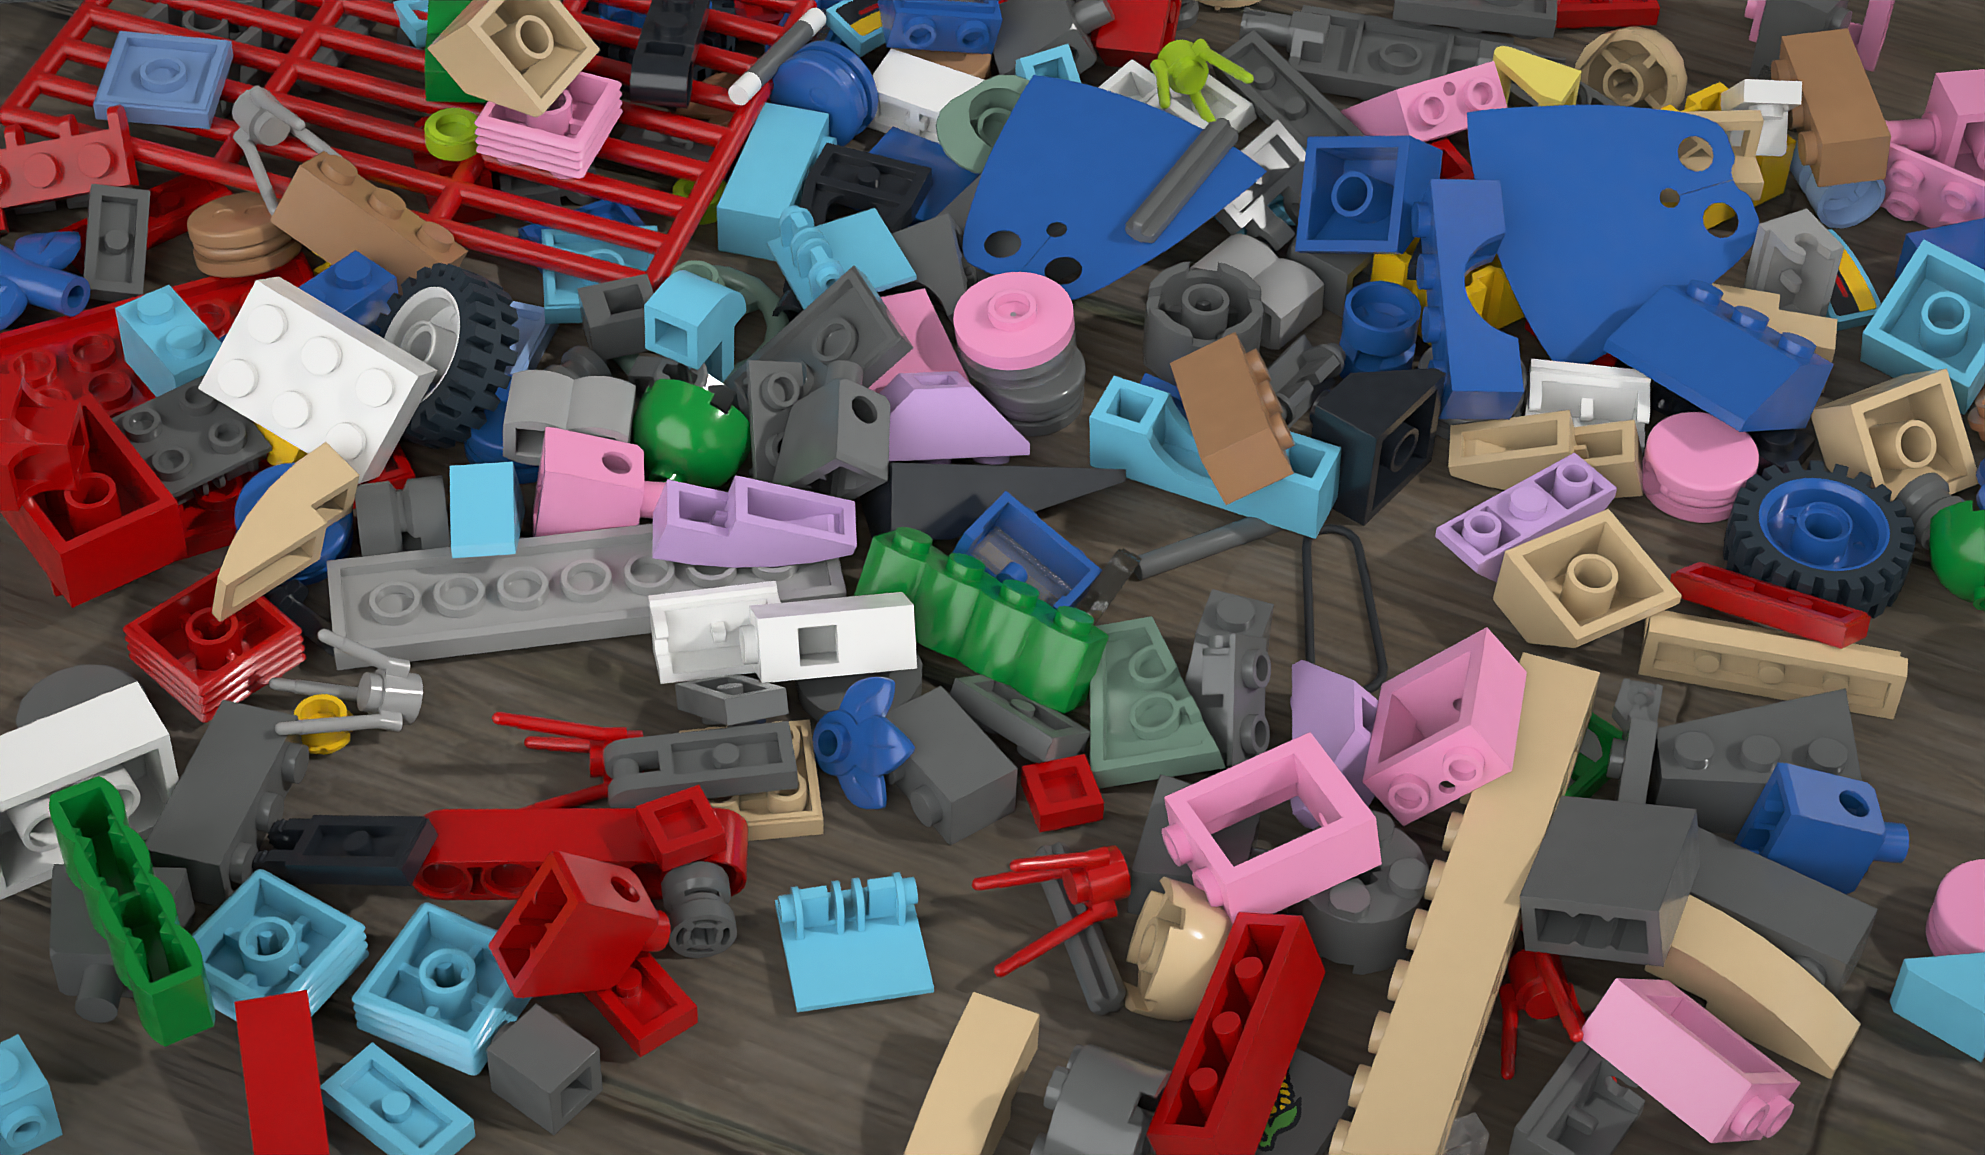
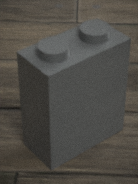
[1520,796,1700,967]

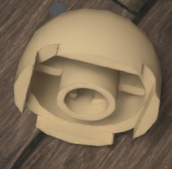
[1575,26,1687,109]
[1123,877,1233,1021]

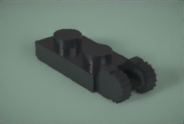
[252,815,438,886]

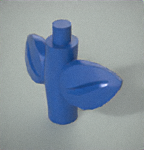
[0,231,90,331]

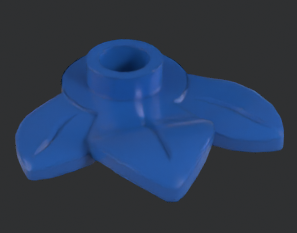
[812,677,915,809]

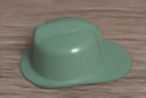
[936,75,1030,174]

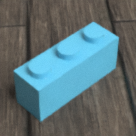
[717,103,837,261]

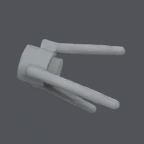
[232,86,343,215]
[269,629,423,735]

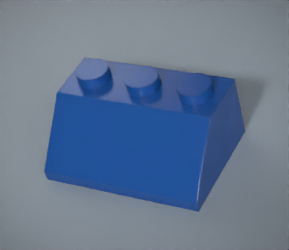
[1603,280,1834,432]

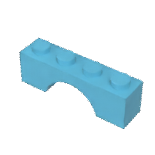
[1089,376,1342,539]

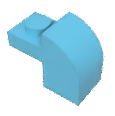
[644,270,746,383]

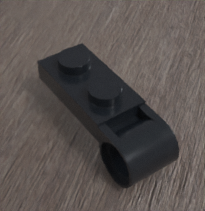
[630,0,710,109]

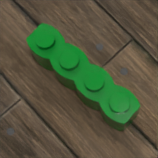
[854,527,1109,713]
[49,776,215,1047]

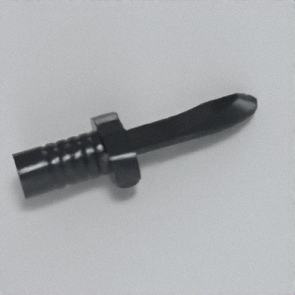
[263,579,335,657]

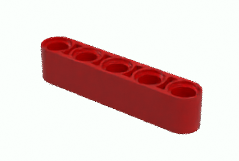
[412,808,748,900]

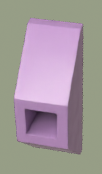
[879,371,1030,465]
[1435,453,1617,582]
[1290,660,1378,829]

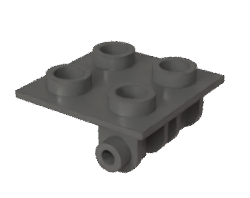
[111,375,272,505]

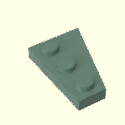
[1090,616,1225,789]

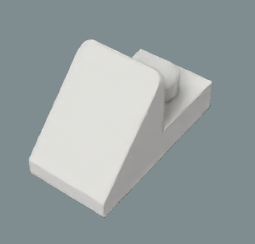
[1720,79,1802,156]

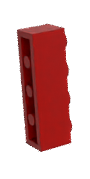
[1146,912,1326,1155]

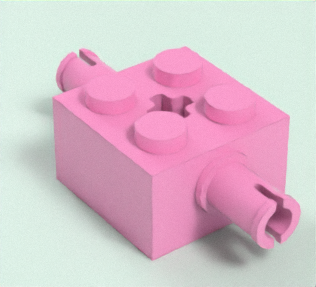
[1885,69,1985,181]

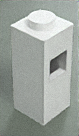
[740,592,917,683]

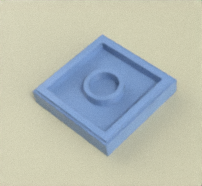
[93,31,233,129]

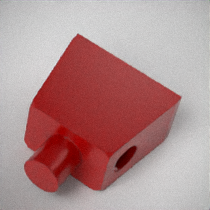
[488,851,670,998]

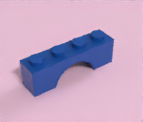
[1411,179,1524,420]

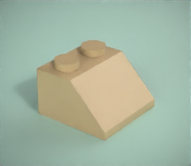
[427,0,600,118]
[1811,368,1979,502]
[1493,509,1682,648]

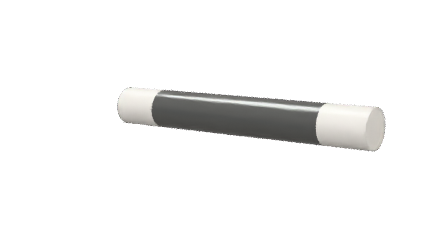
[728,8,826,105]

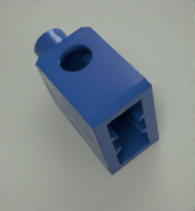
[1734,763,1909,895]

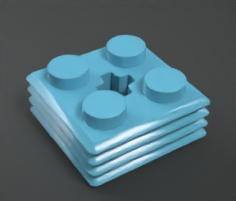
[192,869,369,1021]
[352,902,532,1076]

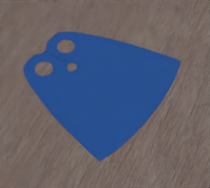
[963,75,1267,300]
[1467,105,1760,364]

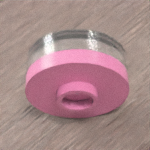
[953,272,1076,390]

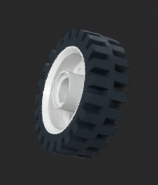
[375,263,519,449]

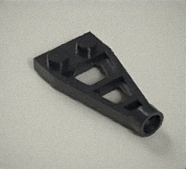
[772,143,933,323]

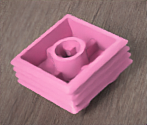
[474,72,623,179]

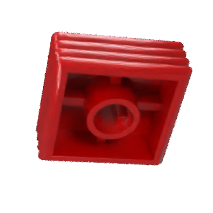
[123,566,306,723]

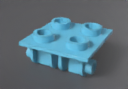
[767,206,917,309]
[775,872,934,1012]

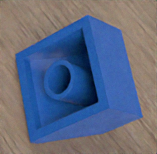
[1295,136,1443,254]

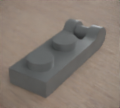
[603,721,798,808]

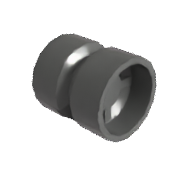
[355,475,451,557]

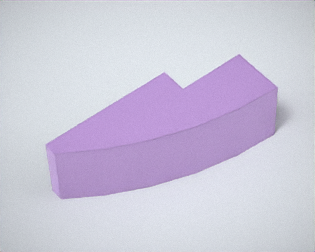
[652,475,857,568]

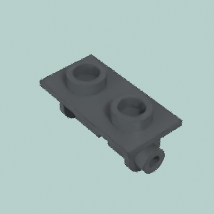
[1267,334,1346,429]
[743,360,804,483]
[1202,633,1271,767]

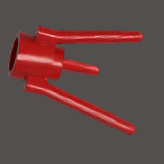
[492,712,644,809]
[972,845,1131,978]
[1498,949,1617,1083]

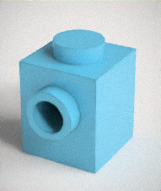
[0,1034,63,1155]

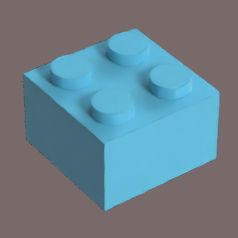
[1860,239,1985,415]

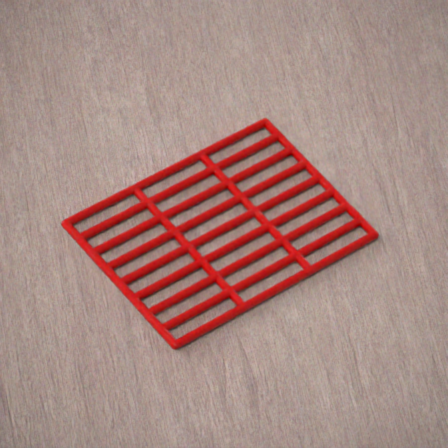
[0,0,817,293]

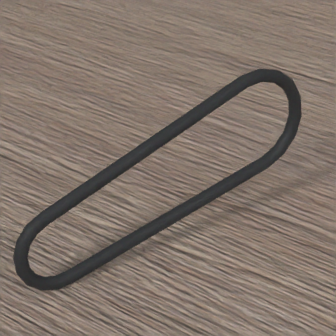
[1302,524,1388,694]

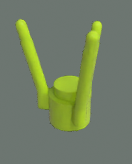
[1150,39,1254,123]

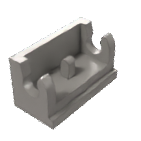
[1743,209,1844,317]

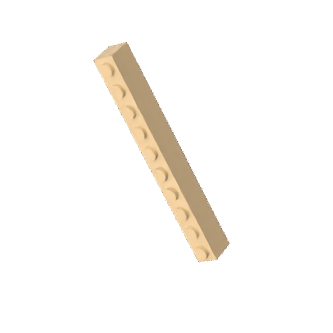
[1328,652,1600,1155]

